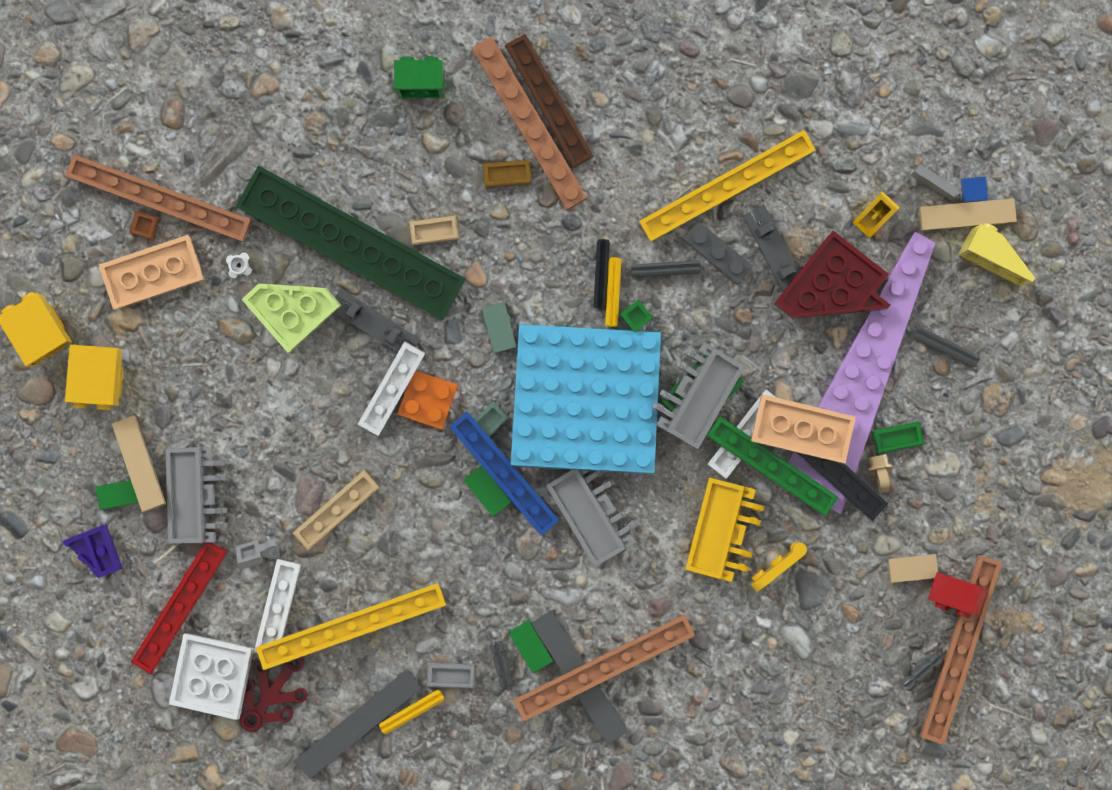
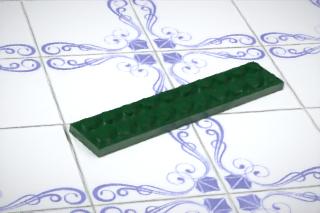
[235,165,466,320]

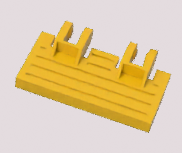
[685,478,765,582]

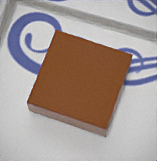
[129,211,160,241]

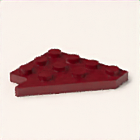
[774,230,891,319]

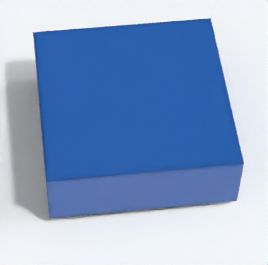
[961,177,988,203]

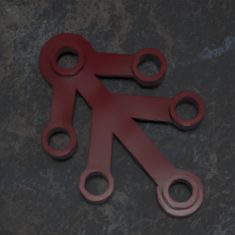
[240,657,308,732]

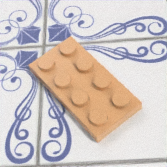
[99,234,205,310]
[751,394,856,464]

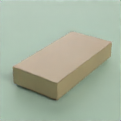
[409,215,459,246]
[887,554,938,583]

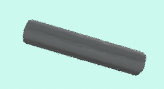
[631,260,701,277]
[913,327,980,367]

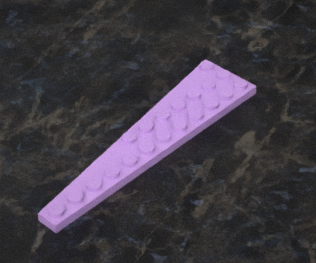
[787,232,935,514]

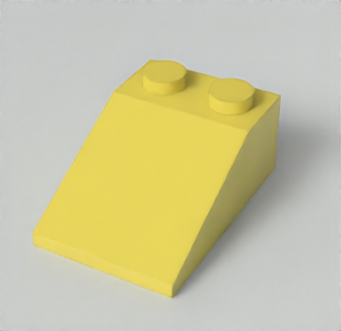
[958,223,1035,287]

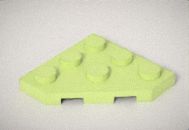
[242,284,342,353]

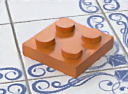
[398,371,458,430]

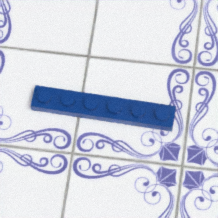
[449,412,560,536]

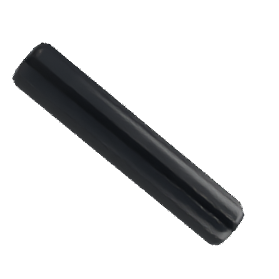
[593,239,610,309]

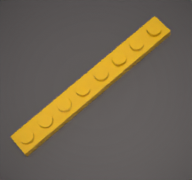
[639,130,816,243]
[256,583,446,670]

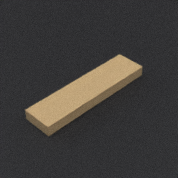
[919,198,1017,231]
[112,415,166,513]
[293,470,380,551]

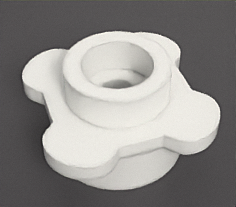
[226,253,252,278]

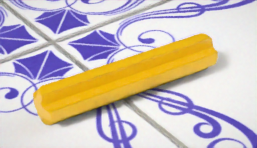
[605,257,621,327]
[379,689,445,735]

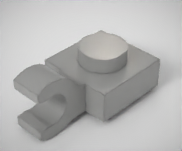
[235,539,280,570]

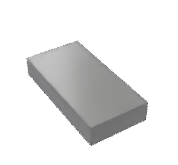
[911,165,959,200]
[427,662,476,689]

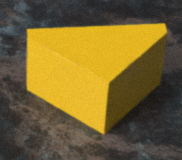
[852,192,900,238]

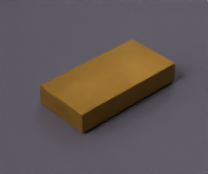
[483,160,532,188]

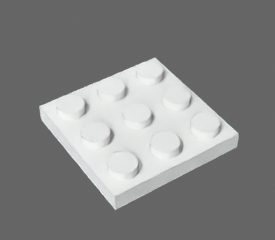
[169,633,254,720]

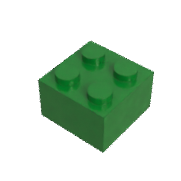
[394,56,445,98]

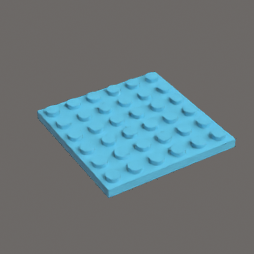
[511,324,661,474]

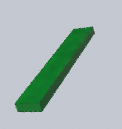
[706,416,839,517]

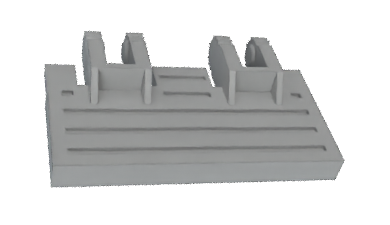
[653,342,745,449]
[166,447,228,544]
[546,470,639,567]

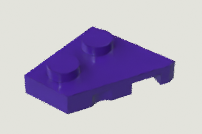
[63,524,123,578]

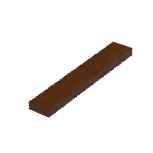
[505,34,594,169]

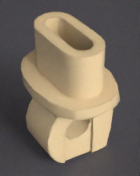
[867,455,893,494]

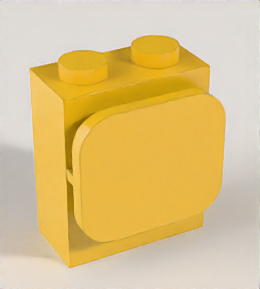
[0,292,72,368]
[65,345,123,410]

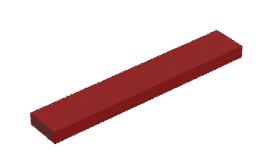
[131,542,228,675]

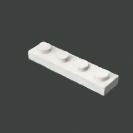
[358,342,425,436]
[707,390,777,479]
[254,559,301,653]

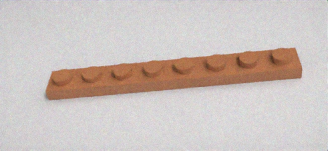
[472,36,587,210]
[65,154,252,243]
[920,555,1003,745]
[513,614,695,722]

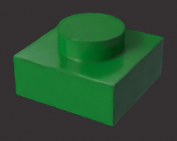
[620,299,653,332]

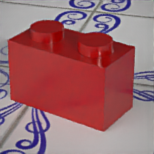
[928,572,988,619]

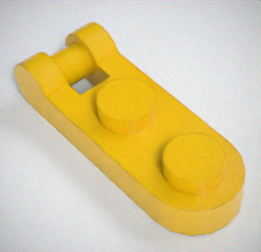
[750,542,807,592]

